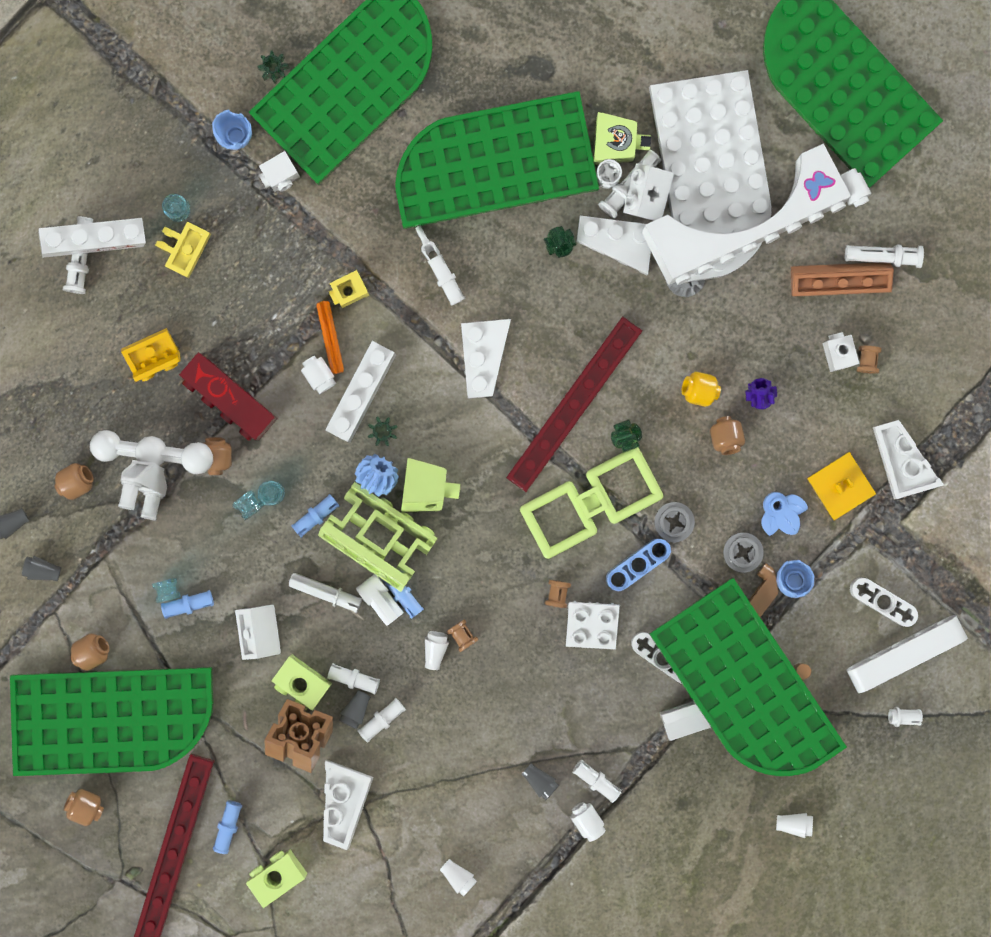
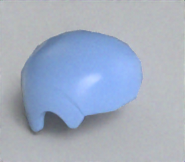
[212,110,252,150]
[776,560,814,598]

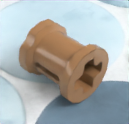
[857,346,882,374]
[545,580,571,608]
[446,619,479,652]

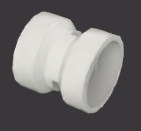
[596,159,622,189]

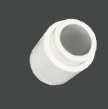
[840,168,872,208]
[301,356,336,394]
[570,802,606,842]

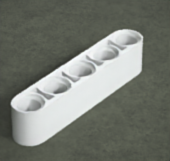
[847,615,968,693]

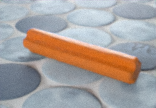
[316,301,344,374]

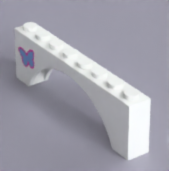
[642,143,851,285]

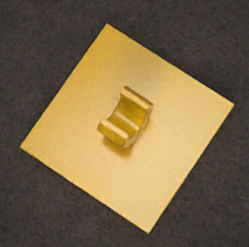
[807,452,876,521]

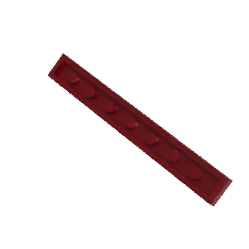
[506,316,643,492]
[134,753,215,937]

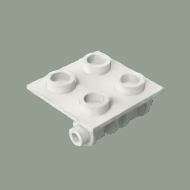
[566,601,620,649]

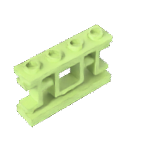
[318,482,437,592]

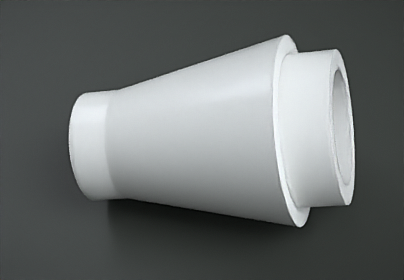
[425,631,449,670]
[776,813,813,838]
[440,859,477,896]

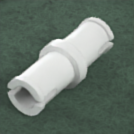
[428,254,465,306]
[327,663,380,695]
[357,698,406,743]
[572,760,622,803]

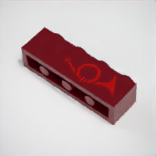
[179,352,278,441]

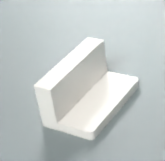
[235,605,281,660]
[660,701,711,741]

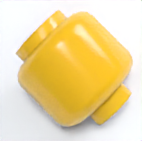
[681,372,721,407]

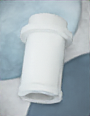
[888,707,923,727]

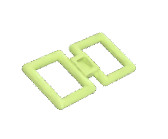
[520,446,664,559]

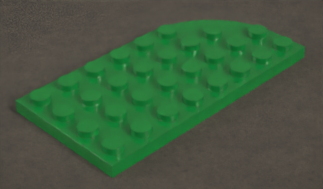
[249,0,433,186]
[763,0,943,188]
[395,91,599,229]
[649,578,847,776]
[10,667,214,776]

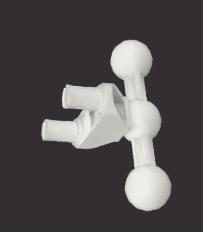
[90,430,213,520]

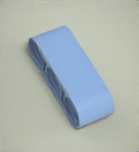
[606,539,671,591]

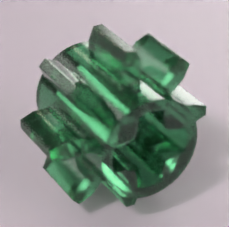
[257,50,290,84]
[544,226,577,258]
[368,417,398,447]
[611,419,642,452]

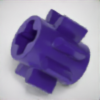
[745,378,777,409]

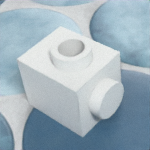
[259,151,300,192]
[822,332,859,372]

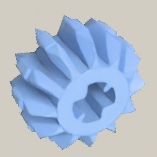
[355,454,399,497]

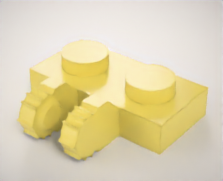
[155,222,211,278]

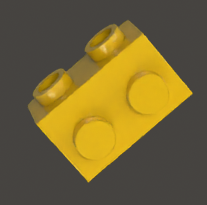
[121,328,181,382]

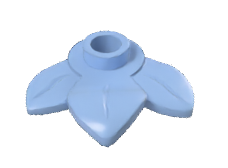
[761,492,808,536]

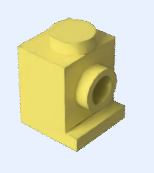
[329,270,370,308]

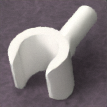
[415,226,440,260]

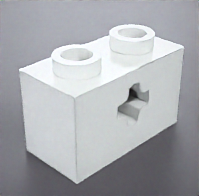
[623,163,674,221]

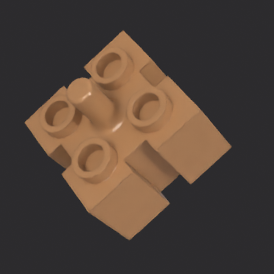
[265,699,333,773]

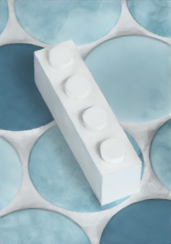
[38,218,146,258]
[326,341,396,443]

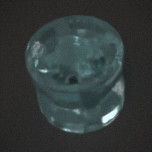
[162,194,191,222]
[258,481,285,506]
[232,490,264,521]
[152,578,181,603]

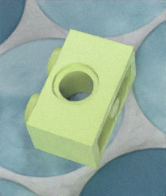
[272,654,332,711]
[246,849,308,908]

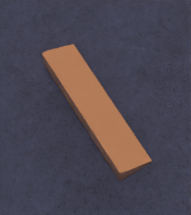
[791,262,894,297]

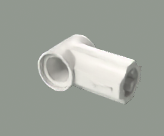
[356,574,404,626]

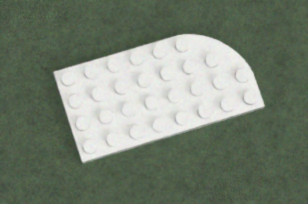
[649,70,772,283]

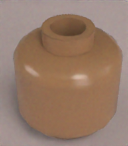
[710,416,745,455]
[203,437,232,475]
[55,463,94,500]
[71,634,110,671]
[63,789,104,826]

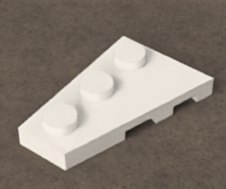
[576,216,651,275]
[461,319,511,399]
[873,420,944,499]
[323,760,373,850]

